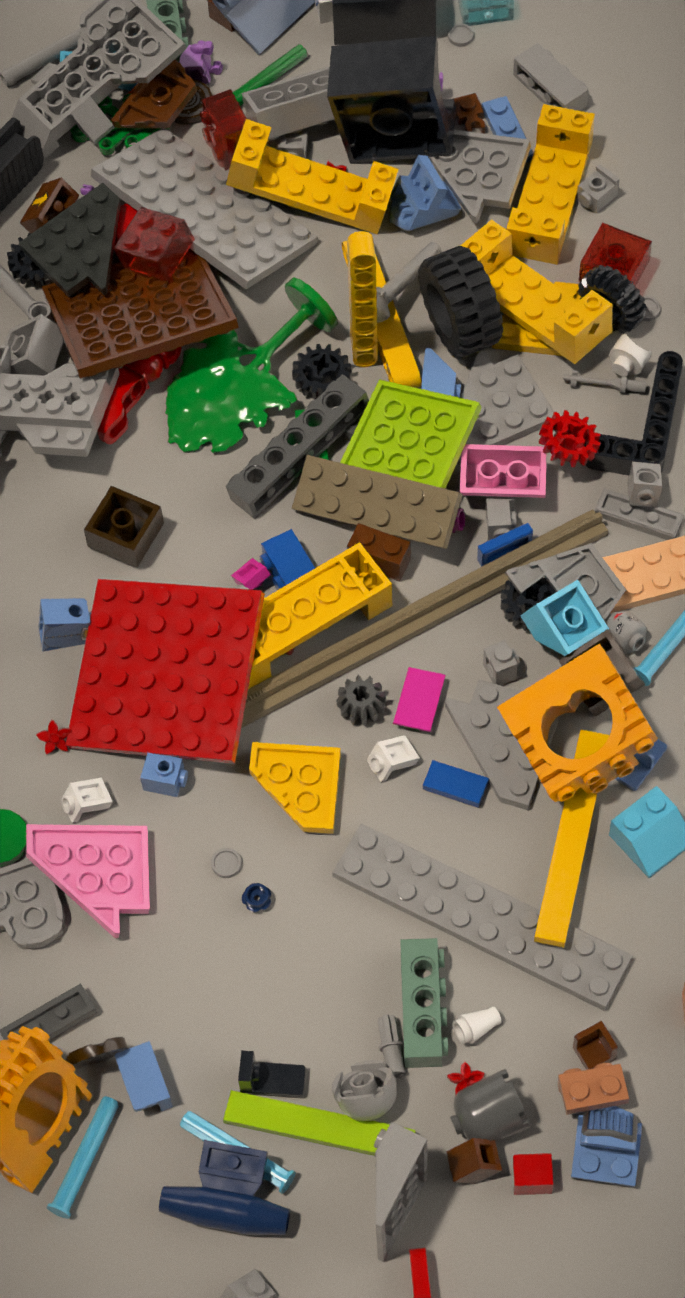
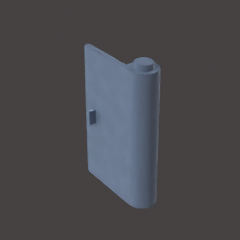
[212,0,315,55]

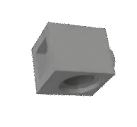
[627,462,662,508]

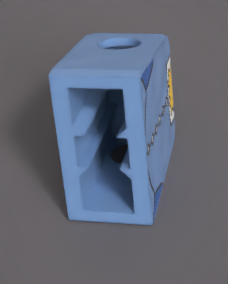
[38,598,91,652]

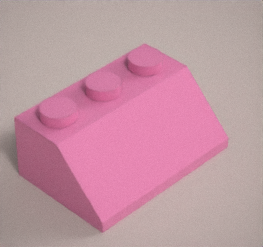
[460,444,546,498]

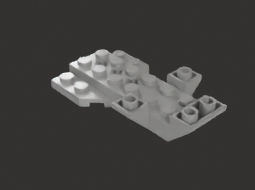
[12,0,187,159]
[0,345,120,457]

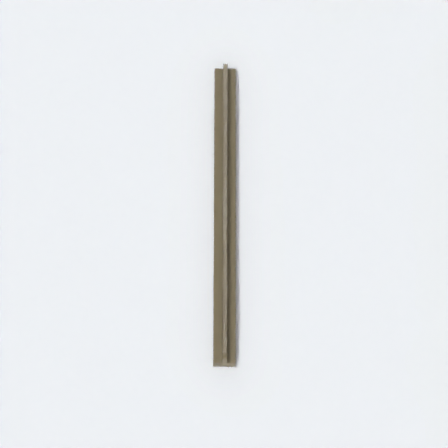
[241,509,608,728]

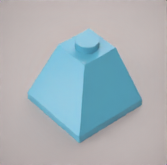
[520,580,609,656]

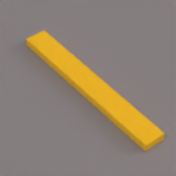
[534,729,610,948]

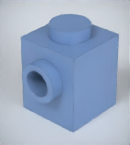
[140,753,188,797]

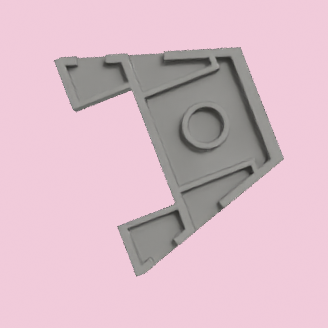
[505,543,626,656]

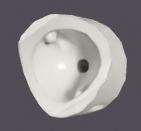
[609,334,652,376]

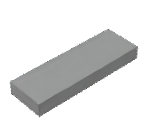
[594,488,684,540]

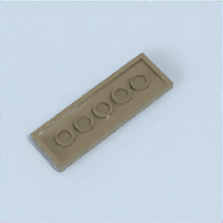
[291,455,463,549]

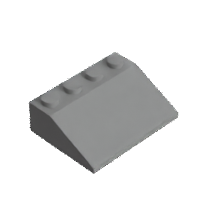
[374,1122,427,1262]

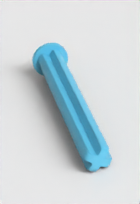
[635,610,685,686]
[46,1096,119,1219]
[180,1111,296,1194]

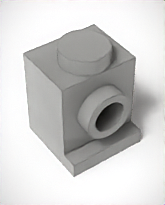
[577,164,619,213]
[486,496,516,540]
[483,640,522,686]

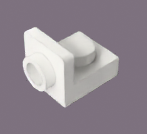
[367,735,420,782]
[62,777,113,823]

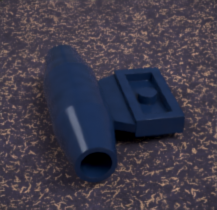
[159,1140,290,1235]

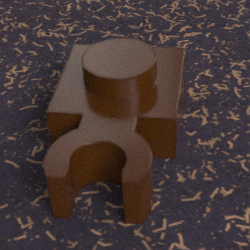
[454,93,485,134]

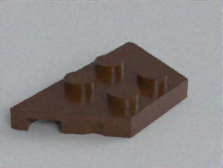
[111,59,197,128]

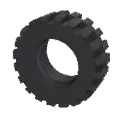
[418,246,503,357]

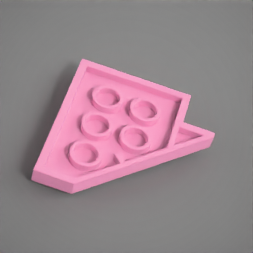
[26,824,150,938]

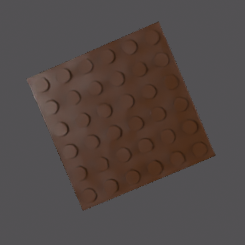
[42,243,239,379]

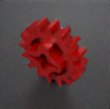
[539,410,601,468]

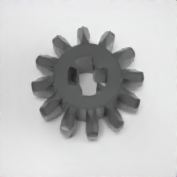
[336,674,386,726]

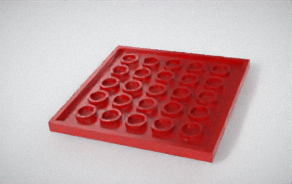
[66,579,265,764]

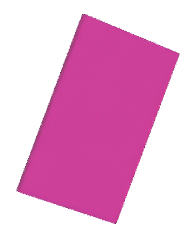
[393,667,446,732]

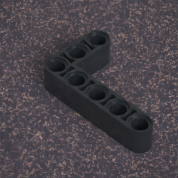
[584,351,683,476]

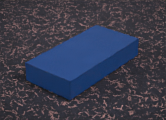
[477,523,533,567]
[423,760,489,808]

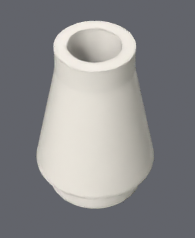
[453,1007,501,1044]

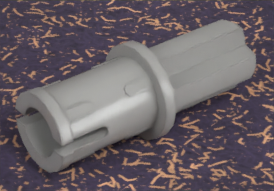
[378,1015,406,1078]

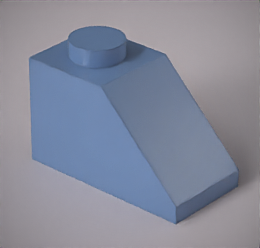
[421,348,461,398]

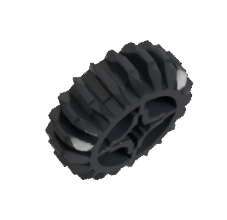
[577,265,647,334]

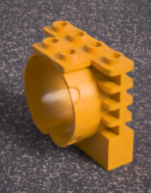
[497,643,658,802]
[0,1026,93,1193]

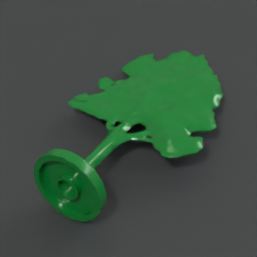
[165,277,338,453]

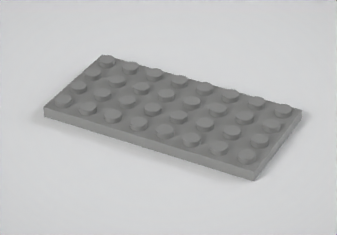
[91,128,318,289]

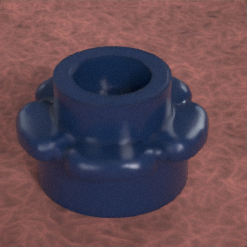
[242,883,271,912]

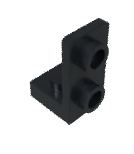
[238,1050,306,1097]

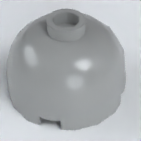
[332,1060,397,1121]

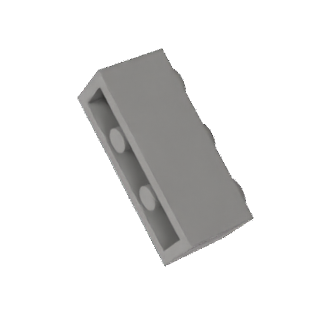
[513,43,589,111]

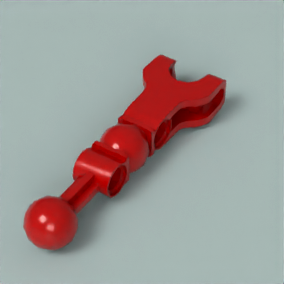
[97,347,182,445]

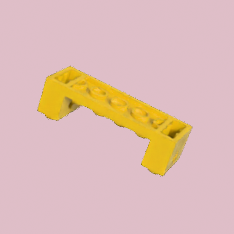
[506,104,595,265]
[226,119,399,235]
[460,220,613,364]
[248,542,393,689]

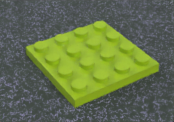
[340,379,482,489]

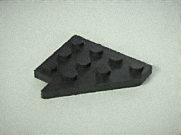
[19,183,121,297]

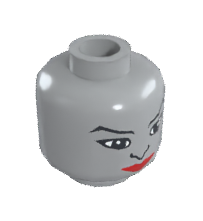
[605,610,647,653]

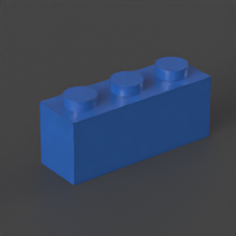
[259,529,315,590]

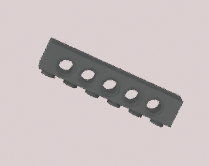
[226,374,369,518]

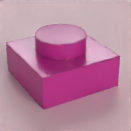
[231,558,271,590]

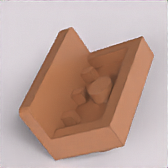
[558,1063,629,1115]

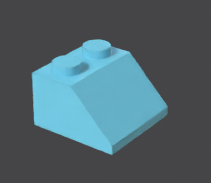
[609,786,685,878]

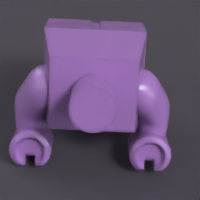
[179,40,223,84]

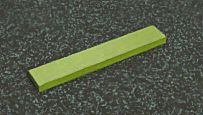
[223,1090,416,1156]

